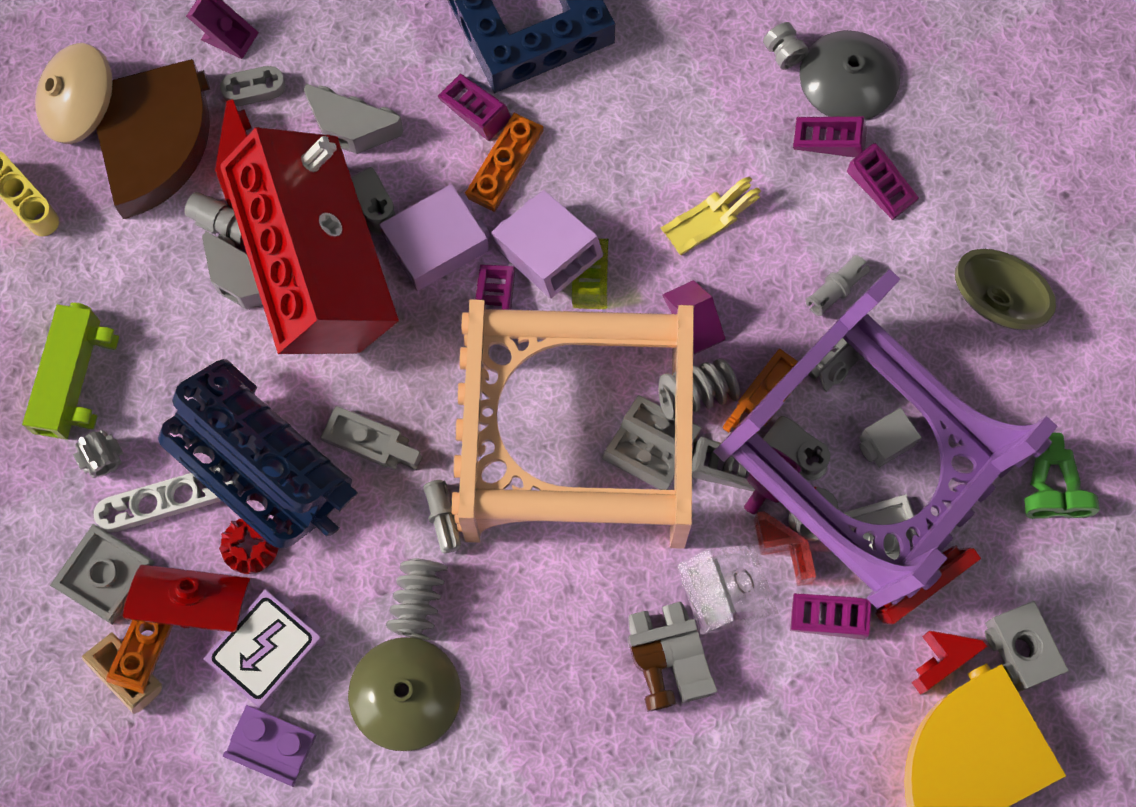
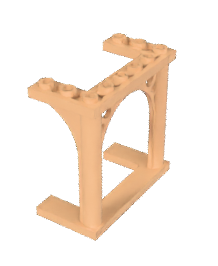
[452,299,693,549]

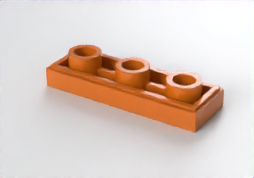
[465,112,544,212]
[106,620,173,694]

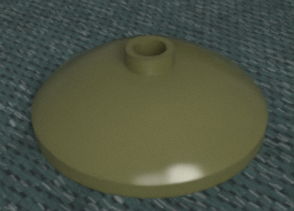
[955,249,1056,330]
[348,637,461,752]

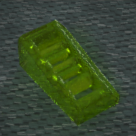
[572,238,609,309]

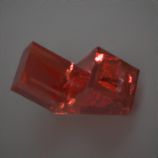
[754,511,816,586]

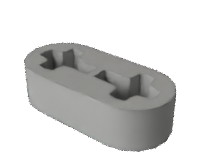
[220,66,285,106]

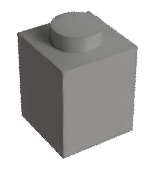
[859,408,921,468]

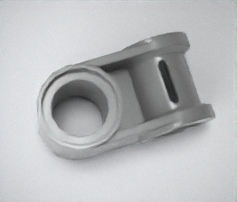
[351,167,396,235]
[763,416,830,480]

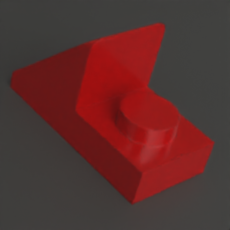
[911,631,988,695]

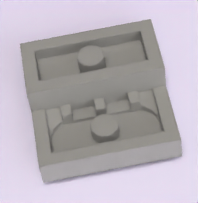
[602,395,702,490]

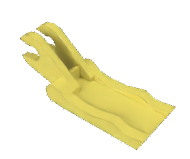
[660,177,761,255]

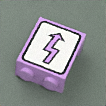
[203,590,326,712]

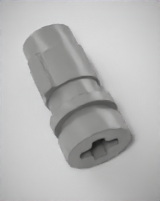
[184,192,245,248]

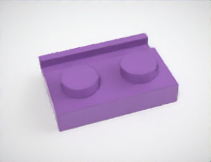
[222,705,317,787]

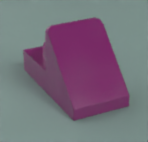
[186,0,259,59]

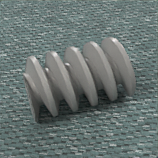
[658,358,740,420]
[386,558,448,640]

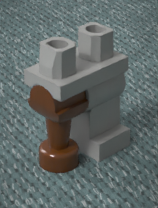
[627,602,717,712]

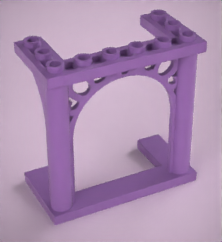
[713,269,1058,609]

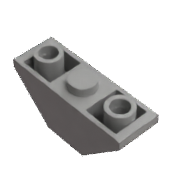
[304,84,404,154]
[202,231,263,309]

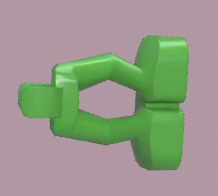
[1024,433,1100,519]

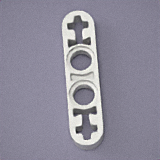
[94,468,235,532]

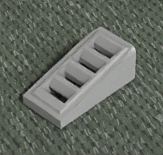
[692,437,755,492]

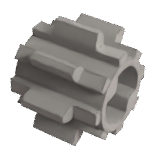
[73,430,123,478]

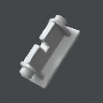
[808,338,864,392]

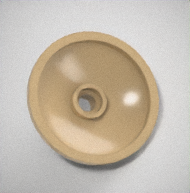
[35,43,112,144]

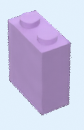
[379,184,490,291]
[491,190,603,299]

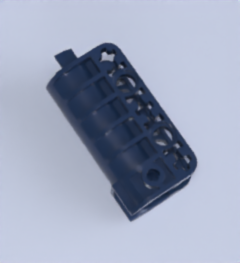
[158,359,358,548]

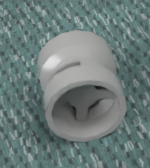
[763,22,809,70]

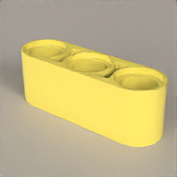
[0,151,59,236]

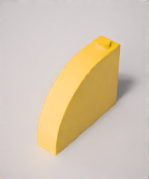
[904,663,1066,807]

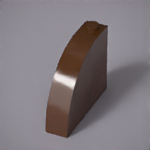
[96,59,210,219]

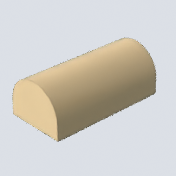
[82,632,162,714]

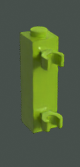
[22,303,119,440]

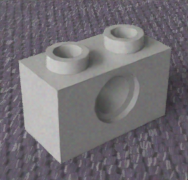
[985,601,1069,692]

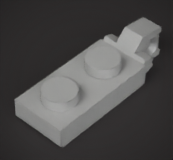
[320,406,423,470]

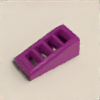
[438,73,511,141]
[793,116,867,157]
[847,143,919,220]
[475,264,515,310]
[790,593,871,640]

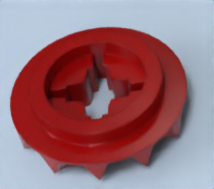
[219,519,279,574]

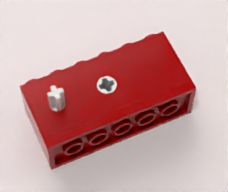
[220,127,399,354]

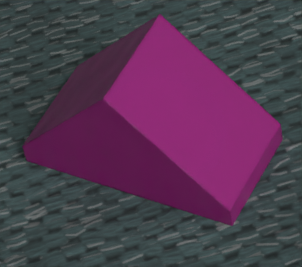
[662,280,726,355]

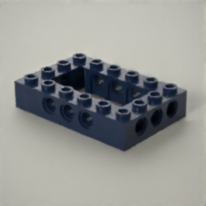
[447,0,616,94]

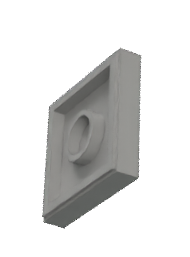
[50,524,155,625]

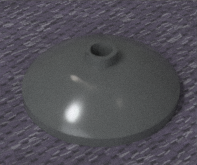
[799,30,900,120]

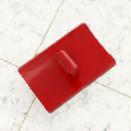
[123,565,250,632]

